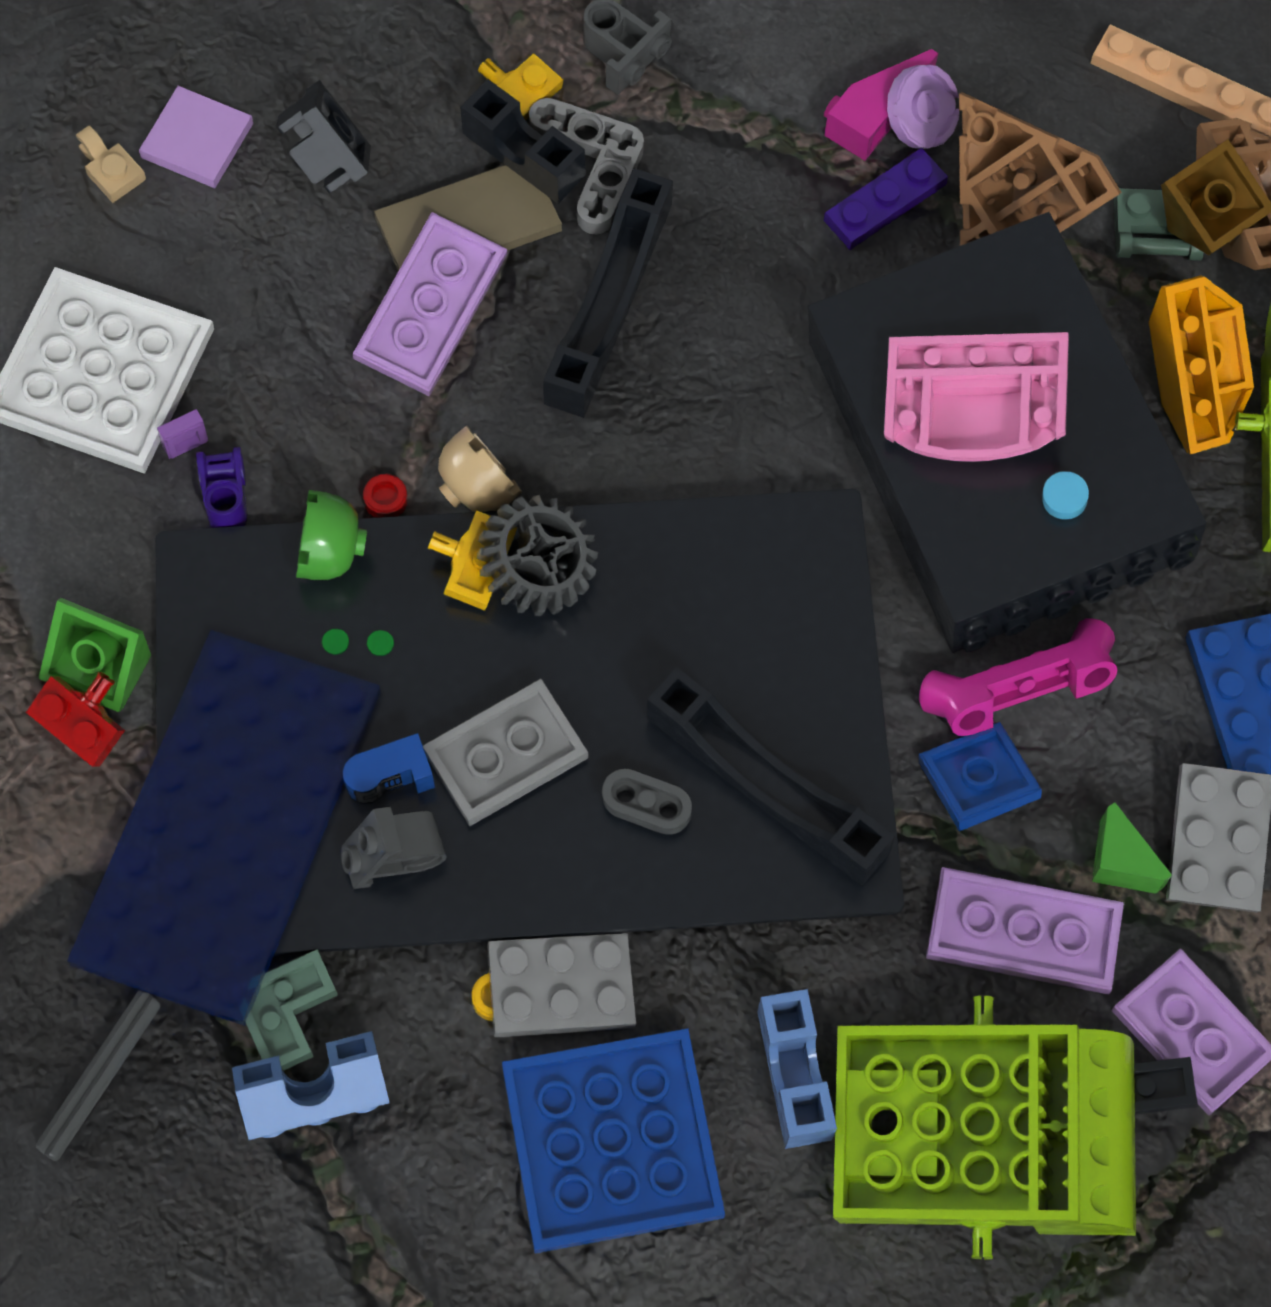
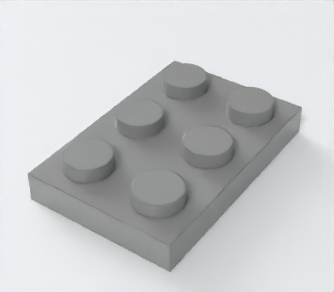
[423,679,588,826]
[1166,763,1271,913]
[487,933,636,1038]

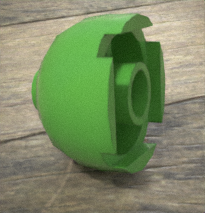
[296,490,367,580]

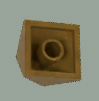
[1161,139,1271,255]

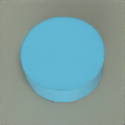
[1042,472,1089,519]

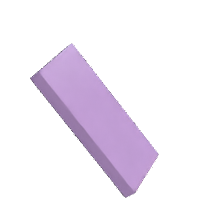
[353,212,507,397]
[926,867,1124,994]

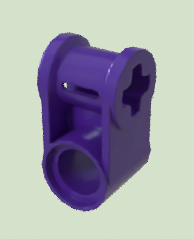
[196,447,248,528]

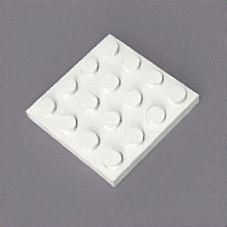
[0,267,214,474]

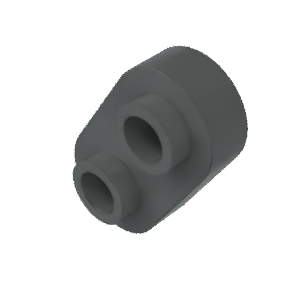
[602,769,692,834]

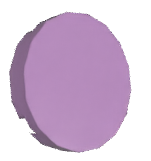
[887,65,959,149]

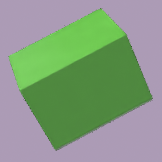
[38,598,151,712]

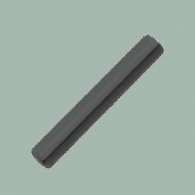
[36,990,160,1161]

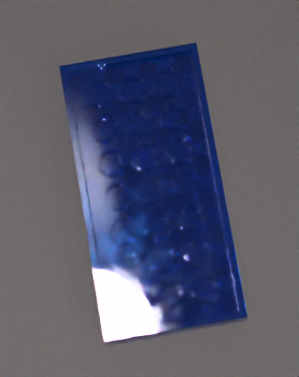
[67,630,381,1026]

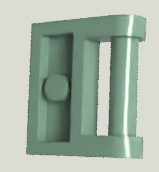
[1114,188,1204,261]

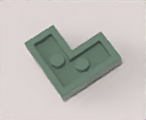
[231,950,338,1071]

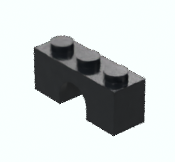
[460,79,586,204]

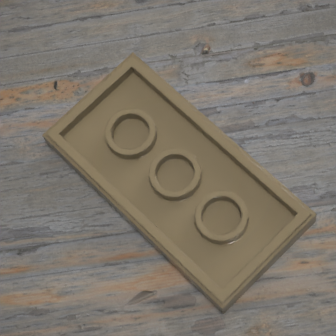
[374,165,562,271]

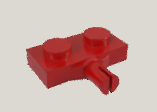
[26,672,125,767]

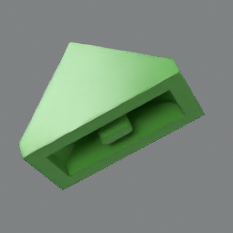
[1092,803,1172,894]

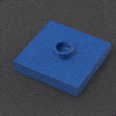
[919,722,1042,831]

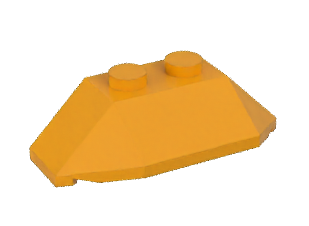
[1149,275,1254,454]

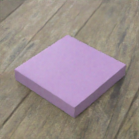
[139,86,253,188]

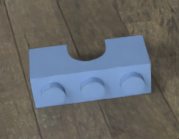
[757,989,837,1149]
[232,1031,390,1140]

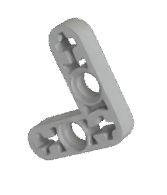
[529,98,644,235]

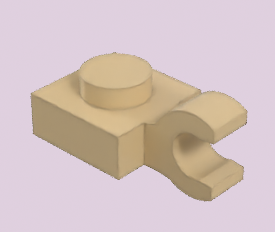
[76,125,146,203]

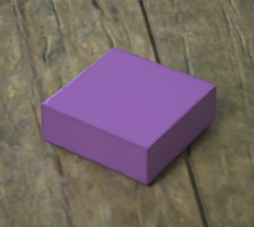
[157,409,208,459]

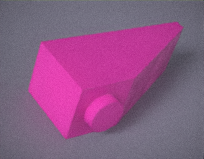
[824,49,938,161]

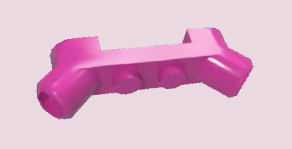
[919,618,1118,736]

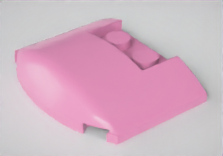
[884,332,1069,462]

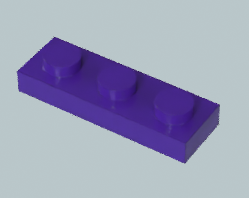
[824,148,948,250]

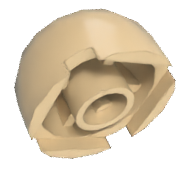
[438,425,522,512]

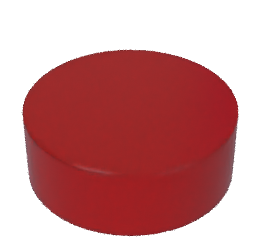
[363,474,408,518]

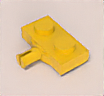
[478,53,563,120]
[427,510,517,611]

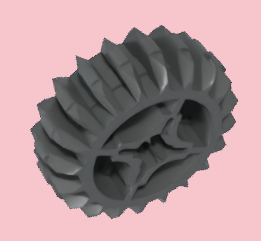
[476,494,599,616]

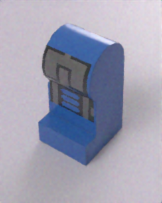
[343,733,435,804]

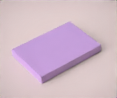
[1111,948,1271,1116]

